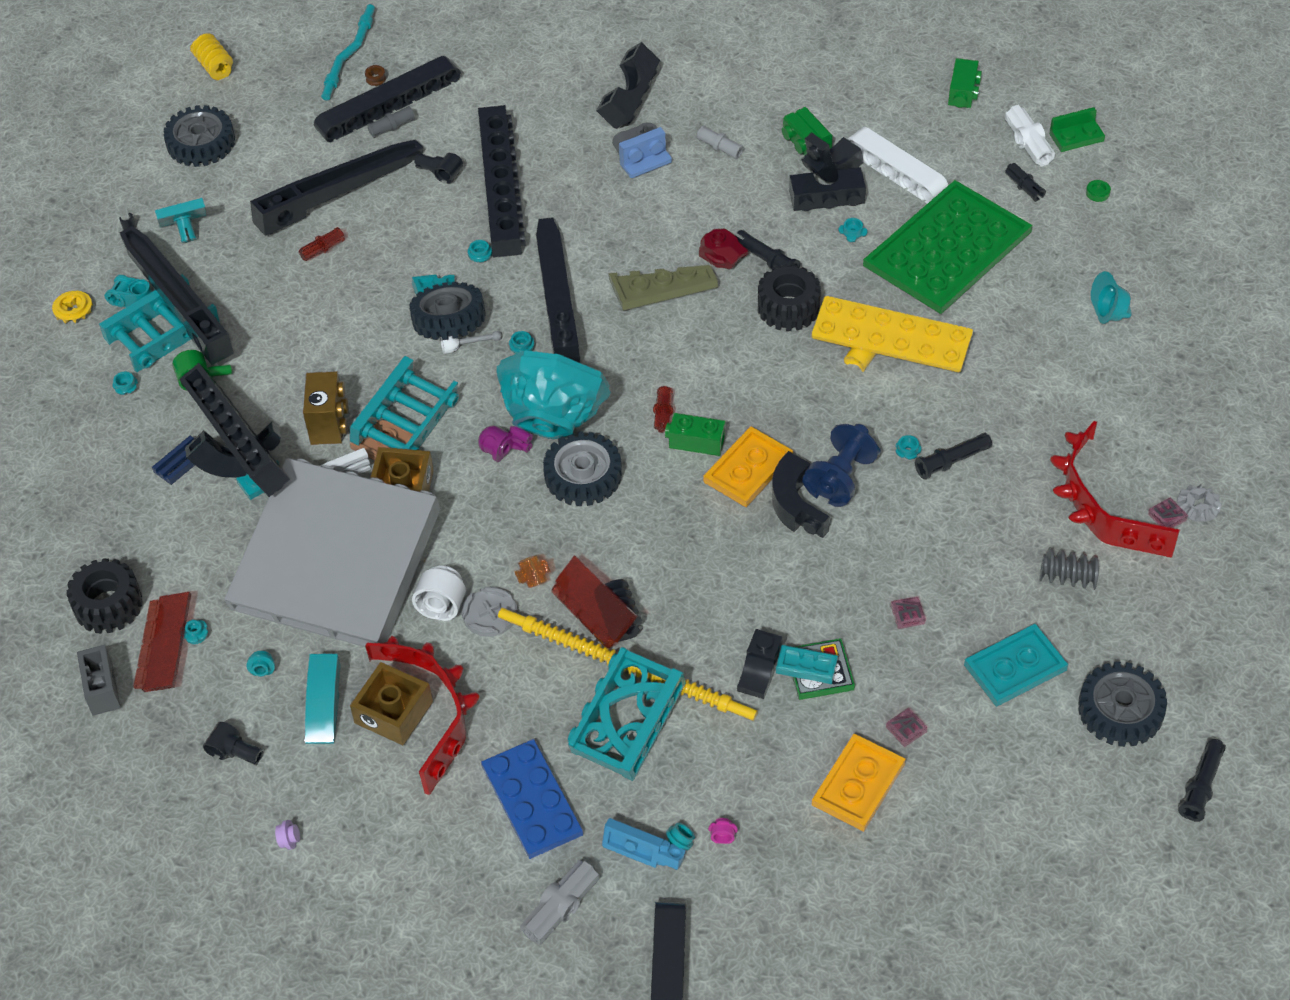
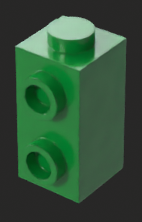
[948,58,982,108]
[665,413,725,456]

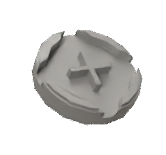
[462,587,517,637]

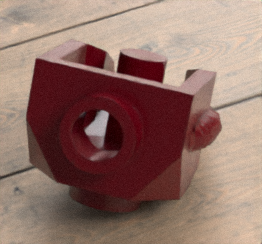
[699,228,748,269]

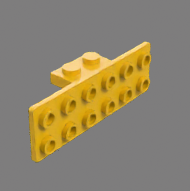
[812,296,973,372]

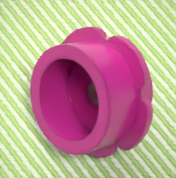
[708,818,738,844]

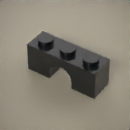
[789,167,866,211]

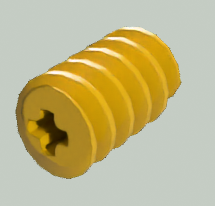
[190,33,233,80]

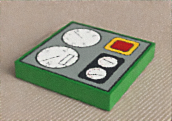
[793,639,855,700]

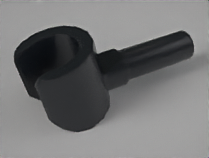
[119,213,136,230]

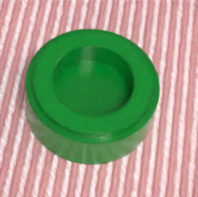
[1086,180,1111,202]

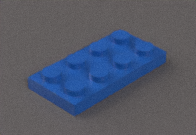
[481,739,583,859]

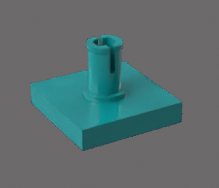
[155,198,207,243]

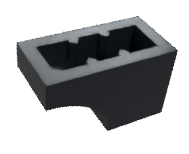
[737,629,783,699]

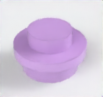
[275,820,300,850]

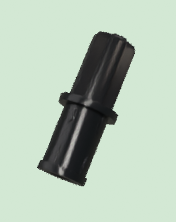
[1005,163,1046,202]

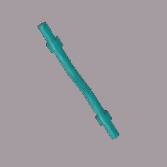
[321,4,375,101]

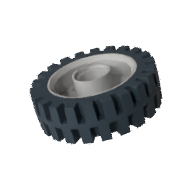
[543,431,622,506]

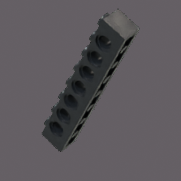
[478,105,526,258]
[179,363,290,497]

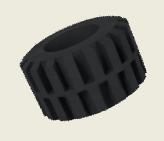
[758,265,821,331]
[66,558,143,634]

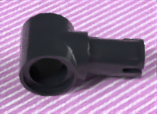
[414,153,463,184]
[203,721,264,766]

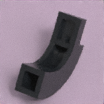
[801,132,863,182]
[185,422,281,478]
[772,451,830,538]

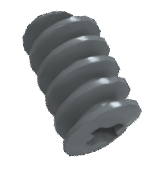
[1039,548,1100,590]

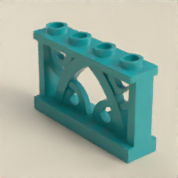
[568,647,686,781]

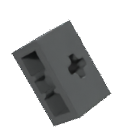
[77,644,121,716]

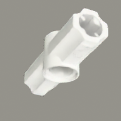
[1005,105,1055,167]

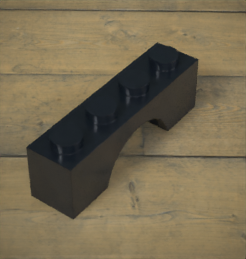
[596,42,660,129]

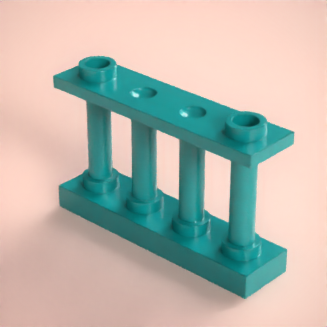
[99,274,220,373]
[350,356,459,450]

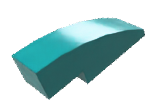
[305,654,341,744]

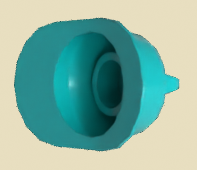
[1091,271,1132,324]

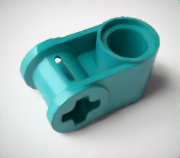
[104,275,152,307]

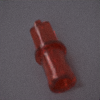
[298,227,345,261]
[653,386,674,433]

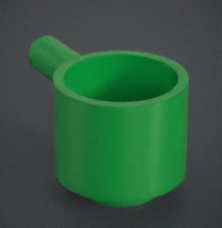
[172,350,232,391]

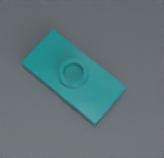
[776,645,838,684]

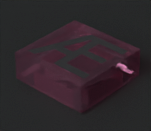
[1148,497,1188,528]
[891,597,926,629]
[886,708,927,747]

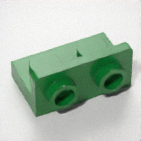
[1049,107,1105,152]

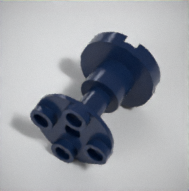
[803,424,881,507]

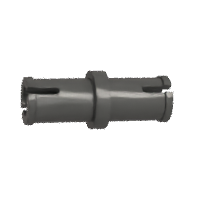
[367,106,415,138]

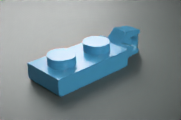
[602,818,686,870]

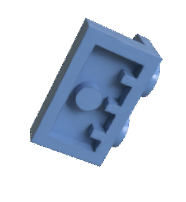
[619,127,672,178]

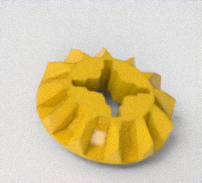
[52,291,93,324]

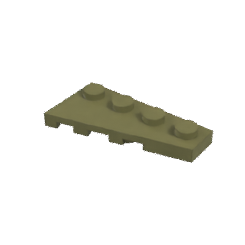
[609,265,718,311]

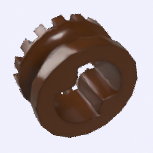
[365,65,386,86]

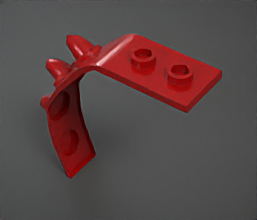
[1050,421,1180,558]
[365,636,479,795]

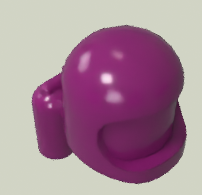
[478,426,533,462]

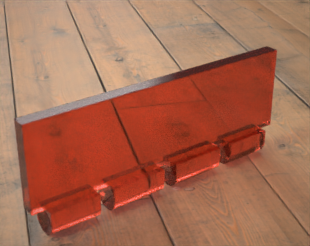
[551,555,638,648]
[133,591,192,693]

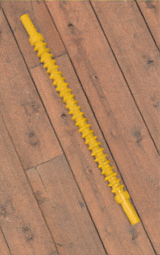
[498,607,758,721]

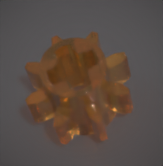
[515,555,551,588]

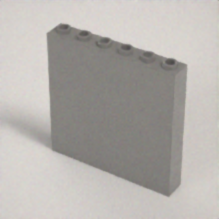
[224,458,441,647]

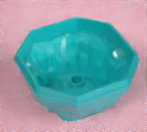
[496,350,611,439]

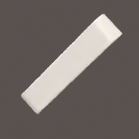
[848,127,948,203]

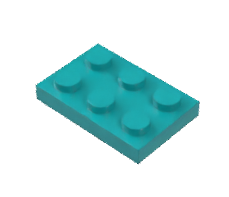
[964,624,1068,707]

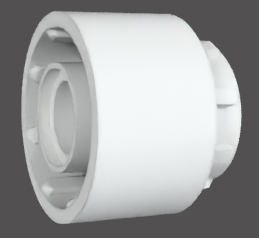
[412,565,466,621]

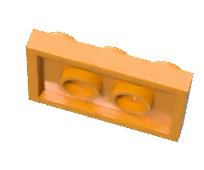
[703,426,793,507]
[812,734,906,832]

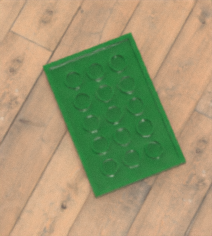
[863,180,1033,314]

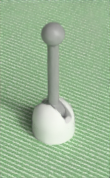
[440,331,502,354]

